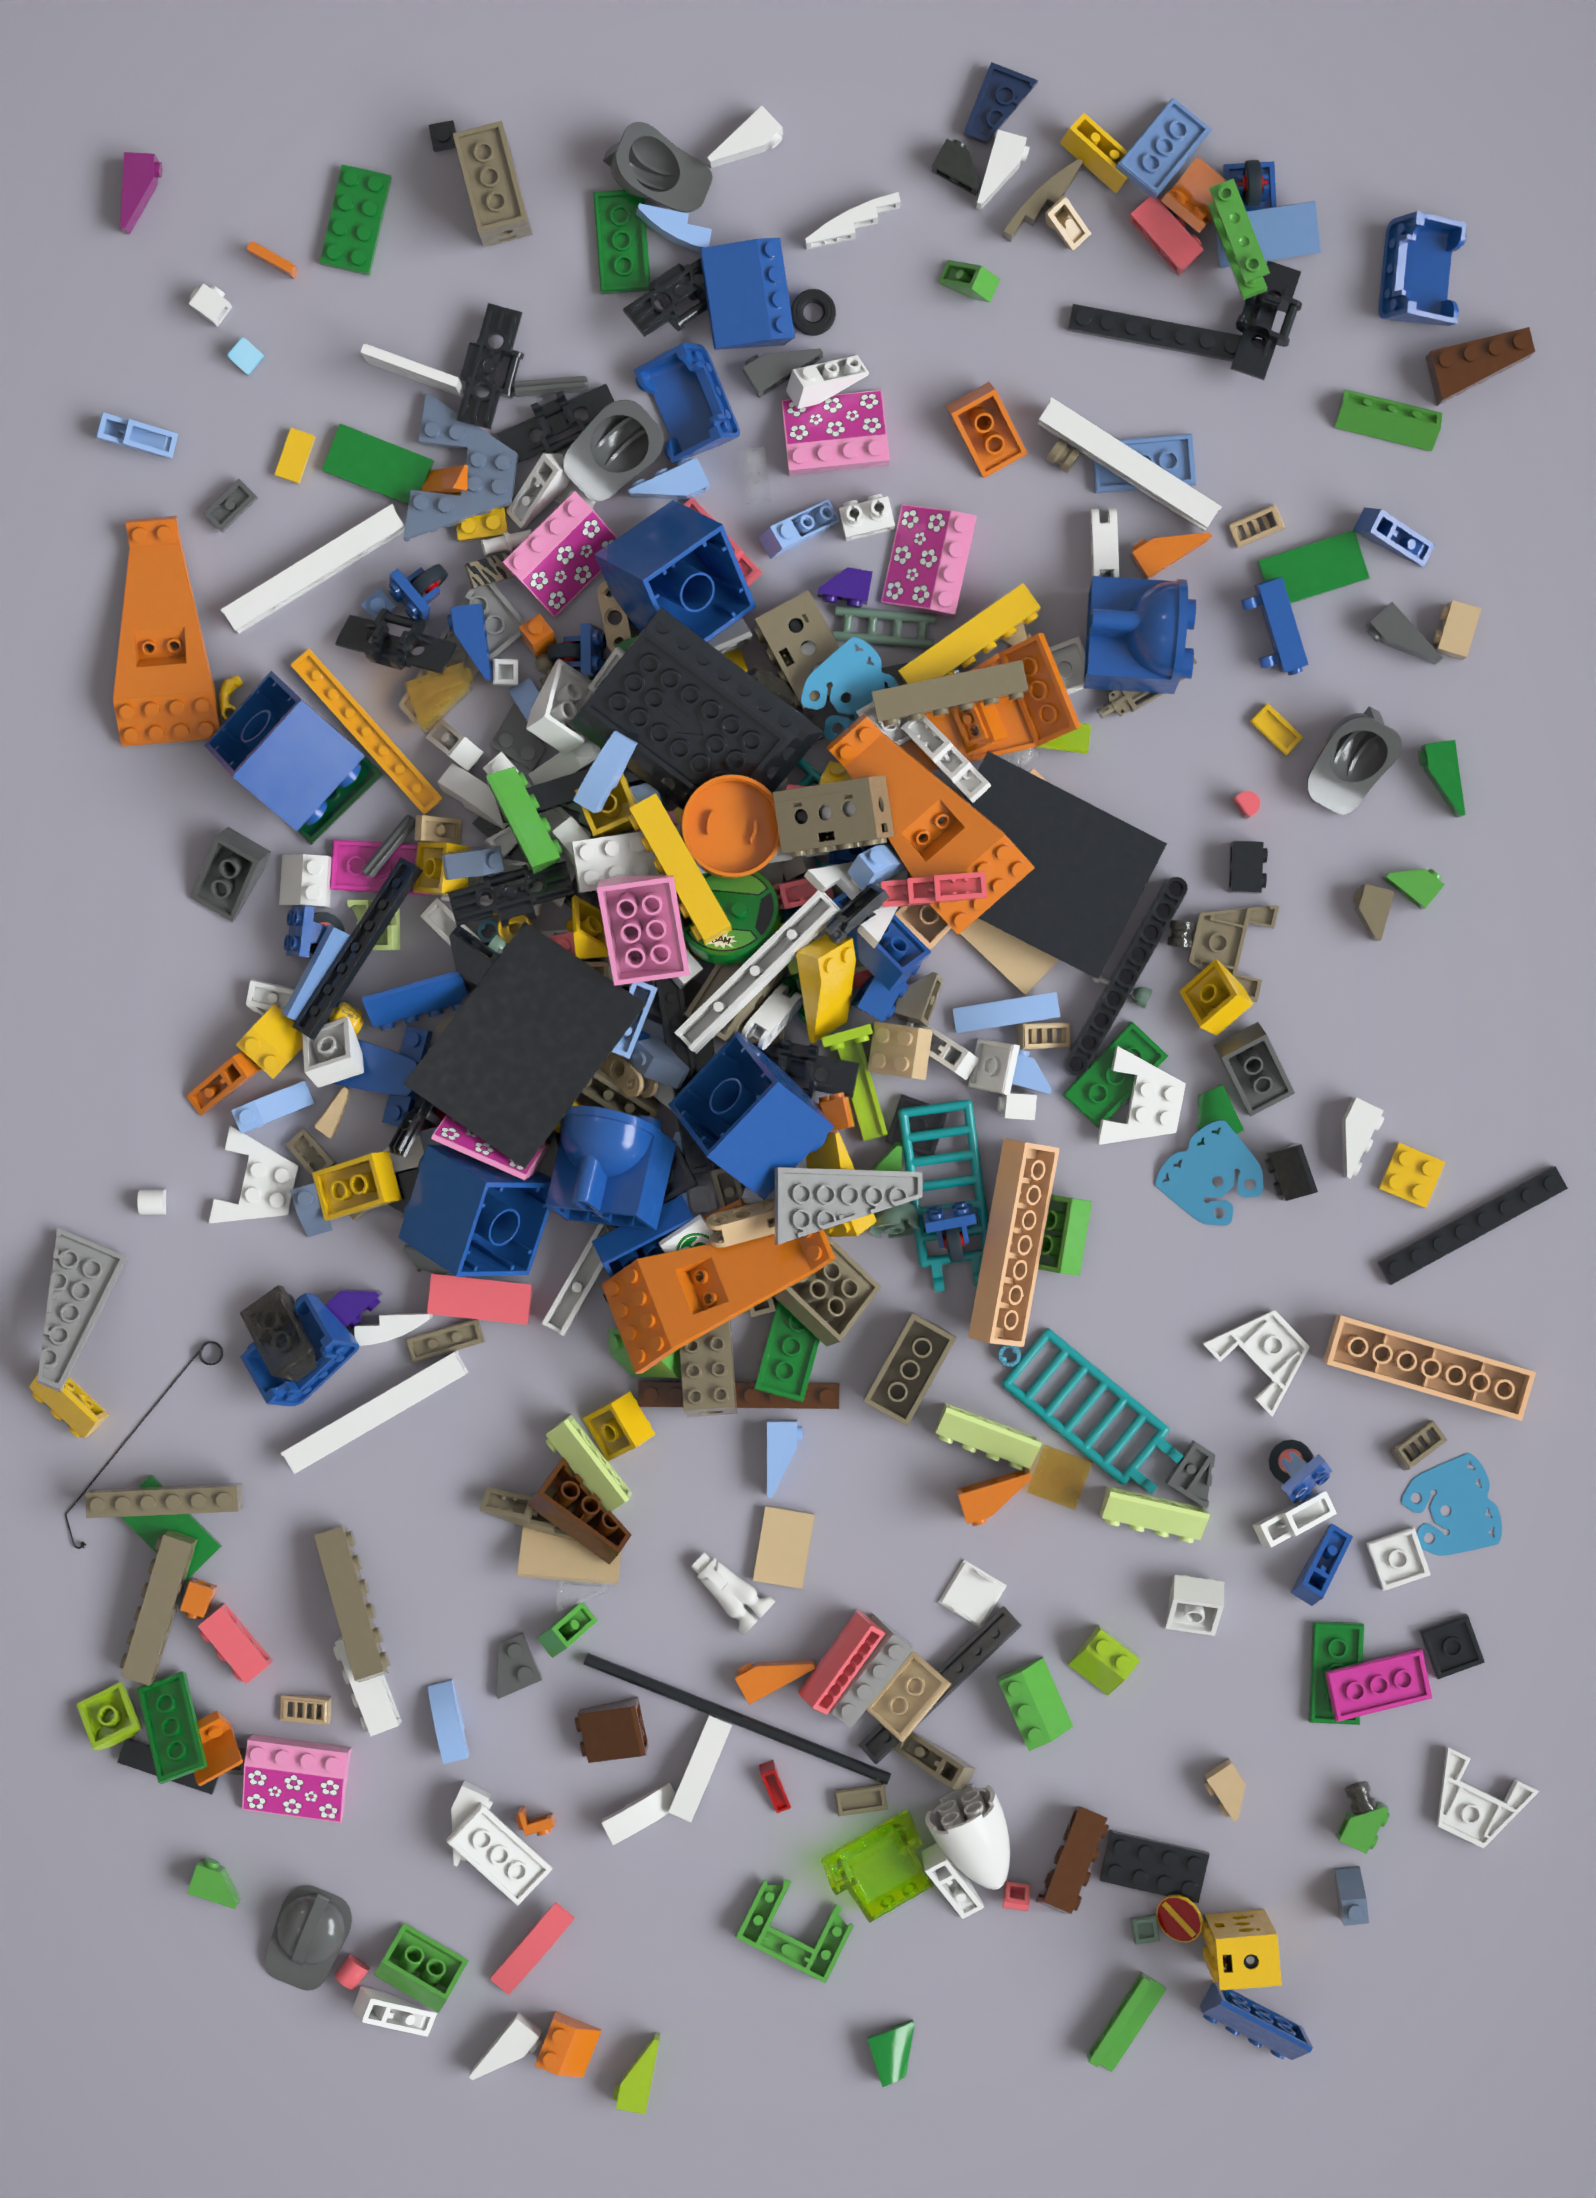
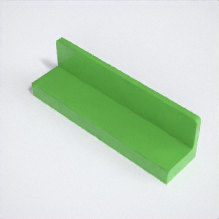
[1335,389,1442,451]
[1087,1971,1166,2072]

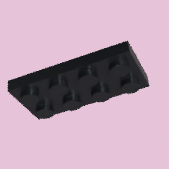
[1100,1830,1210,1903]

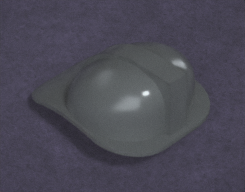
[603,122,713,213]
[563,400,664,501]
[1307,706,1402,815]
[265,1886,352,1991]

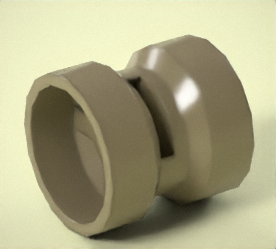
[1046,438,1081,474]

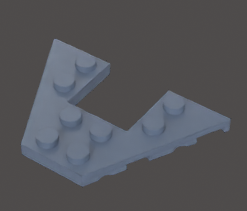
[403,393,519,542]

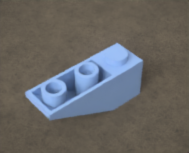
[628,457,710,500]
[759,499,841,559]

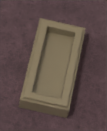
[835,1783,888,1817]

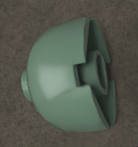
[869,1202,920,1238]

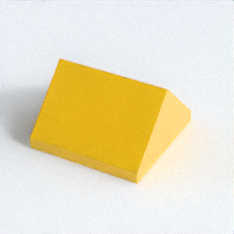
[572,895,609,959]

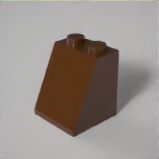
[575,1697,649,1763]

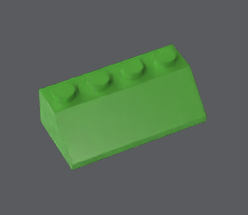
[486,767,563,874]

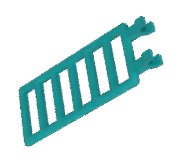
[898,1099,989,1292]
[1001,1328,1183,1495]

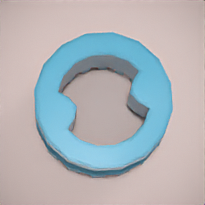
[478,920,500,943]
[998,1345,1021,1367]

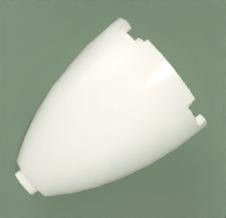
[925,1784,1010,1890]

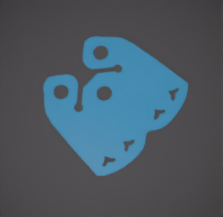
[801,637,899,741]
[1155,1121,1263,1226]
[1402,1453,1502,1556]

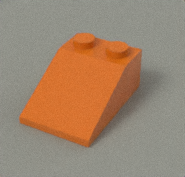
[945,382,1028,478]
[956,1468,1032,1526]

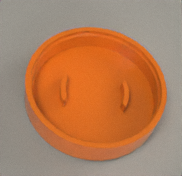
[680,775,780,879]

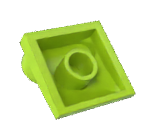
[76,1682,141,1751]

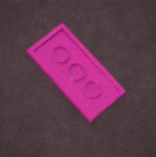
[330,839,431,896]
[1324,1648,1432,1722]

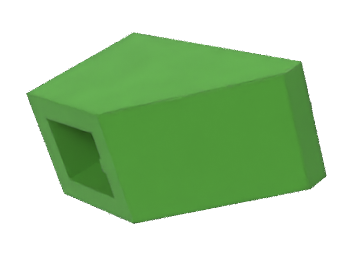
[1336,1802,1389,1854]

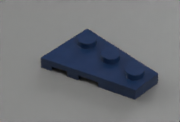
[963,62,1038,144]

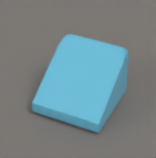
[227,337,265,376]

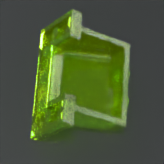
[820,1809,935,1923]

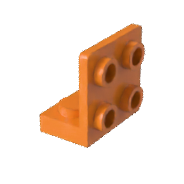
[1161,157,1227,233]
[193,1710,243,1786]

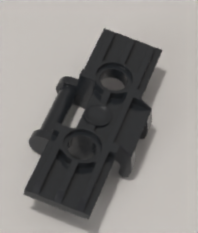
[623,258,708,337]
[1231,261,1302,380]
[457,303,524,430]
[497,384,615,464]
[335,608,457,674]
[448,861,575,928]
[752,1039,859,1100]
[389,1097,443,1158]

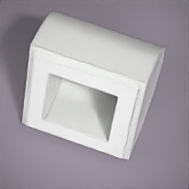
[492,659,518,687]
[137,1189,166,1215]

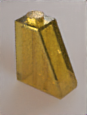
[405,662,475,733]

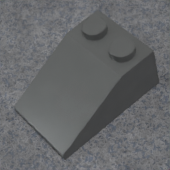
[190,827,271,922]
[1213,1022,1295,1117]

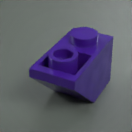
[818,567,873,608]
[325,1289,382,1329]

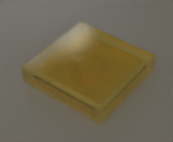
[1027,1444,1092,1510]

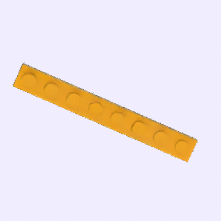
[291,648,444,815]

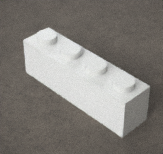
[333,1637,402,1737]

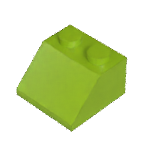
[1068,1624,1141,1695]

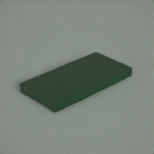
[298,738,383,845]

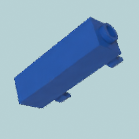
[1241,577,1309,676]

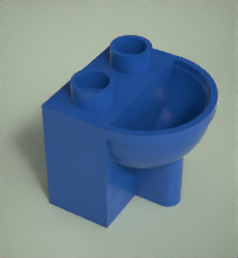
[1083,576,1196,694]
[545,1106,676,1231]

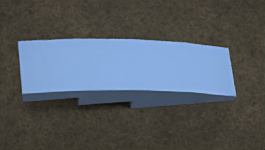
[953,992,1060,1033]

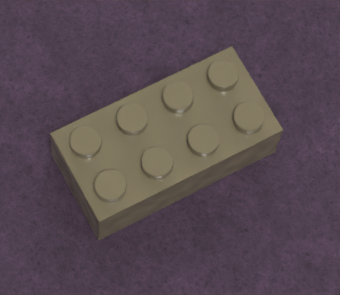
[863,1312,957,1426]

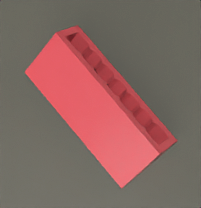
[427,1274,532,1325]
[798,1610,886,1715]

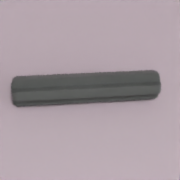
[513,376,588,397]
[362,815,416,878]

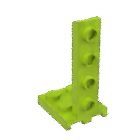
[821,1024,888,1141]

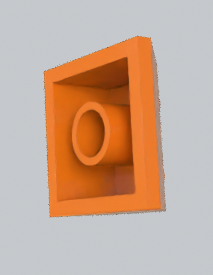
[535,2011,602,2078]

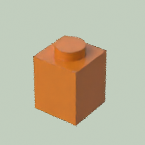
[519,613,556,658]
[180,1578,217,1620]

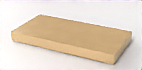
[960,918,1059,995]
[517,1527,622,1585]

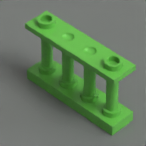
[1207,178,1270,300]

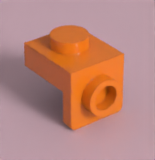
[515,1806,556,1836]

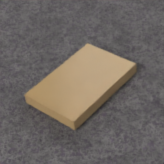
[753,1505,815,1589]
[866,1651,951,1742]

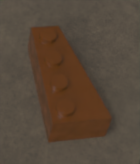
[1425,327,1535,406]
[528,1458,632,1565]
[1036,1806,1109,1914]

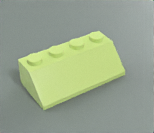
[935,1403,1042,1471]
[546,1414,632,1512]
[1100,1486,1210,1543]

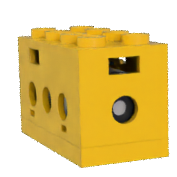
[1201,1909,1282,1990]

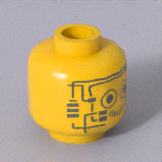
[328,1001,365,1035]

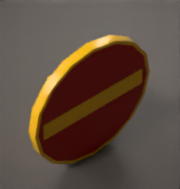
[1156,1895,1203,1942]

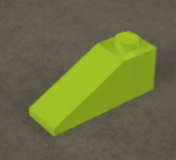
[612,2033,661,2115]

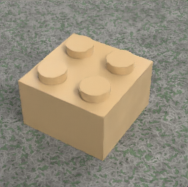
[867,1022,933,1080]

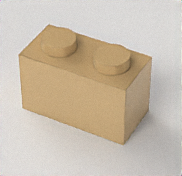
[1432,600,1482,660]

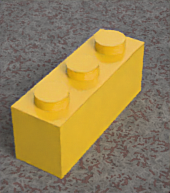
[1060,113,1129,193]

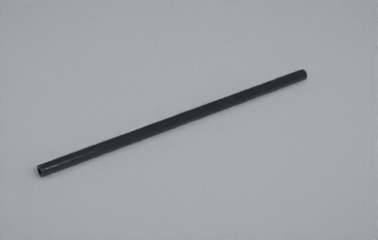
[583,1653,891,1785]

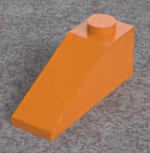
[1130,532,1212,579]
[186,1051,262,1116]
[735,1660,816,1705]

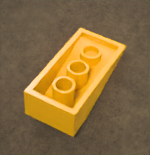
[796,934,856,1043]
[805,1132,877,1237]

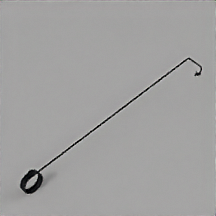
[65,1341,224,1549]

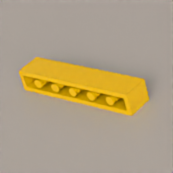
[898,583,1041,685]
[628,793,732,945]

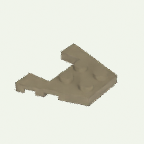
[1188,905,1279,1002]

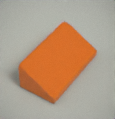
[421,465,468,494]

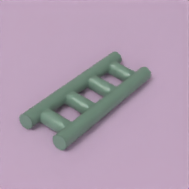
[833,605,936,649]

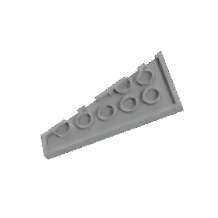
[398,583,525,725]
[775,1167,923,1245]
[37,1227,127,1392]

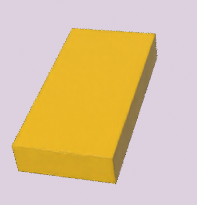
[274,428,316,484]
[1249,703,1304,756]

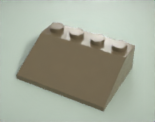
[774,1234,881,1347]

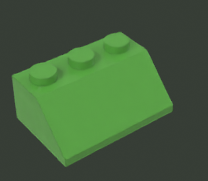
[1038,1194,1092,1276]
[608,1328,682,1378]
[997,1657,1073,1751]
[374,1923,469,2013]

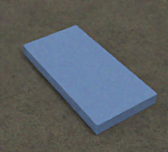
[1115,98,1212,200]
[1215,201,1321,268]
[1092,434,1196,494]
[282,924,351,1024]

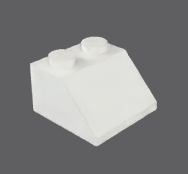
[279,854,332,908]
[302,1017,364,1088]
[1165,1575,1225,1636]

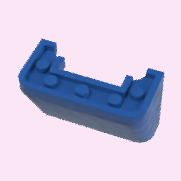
[1378,211,1467,326]
[634,343,740,463]
[240,1293,360,1406]

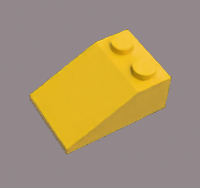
[312,1151,402,1221]

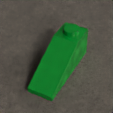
[1418,740,1466,818]

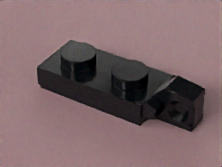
[824,884,889,944]

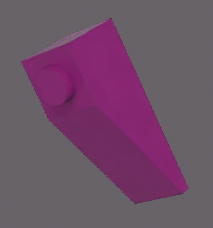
[120,152,163,234]

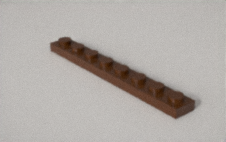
[638,1381,840,1409]

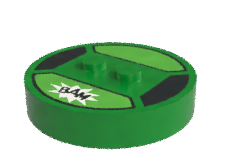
[678,872,781,965]

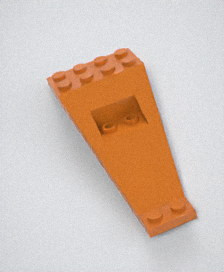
[113,516,221,747]
[899,633,1081,771]
[827,713,1035,935]
[601,1230,836,1374]

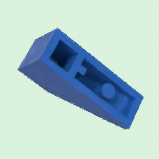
[1353,507,1435,567]
[447,603,493,682]
[1291,1524,1353,1606]

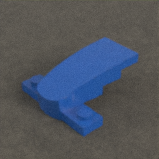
[332,1025,433,1127]

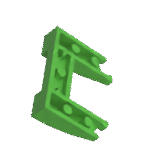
[735,1880,854,1984]

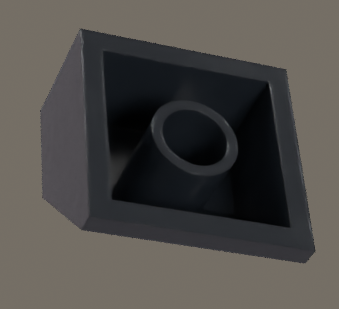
[1264,1143,1318,1201]

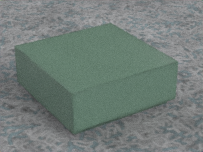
[1131,1914,1160,1945]

